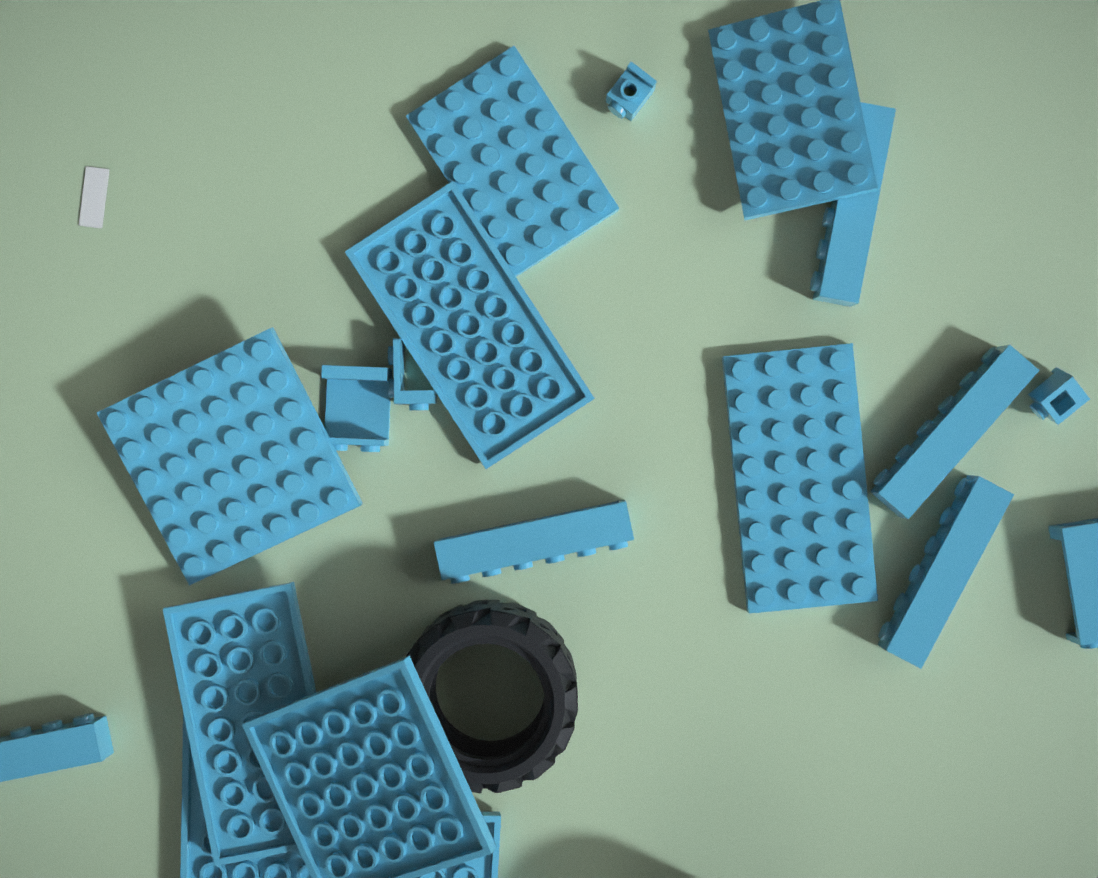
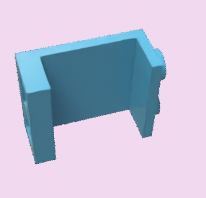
[321,365,392,452]

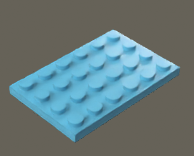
[708,0,878,221]
[406,46,619,277]

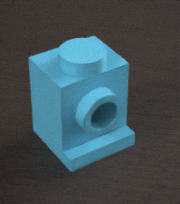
[606,62,657,121]
[1028,367,1090,425]

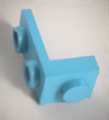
[388,338,437,411]

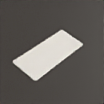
[79,166,109,228]

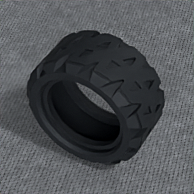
[406,600,578,794]

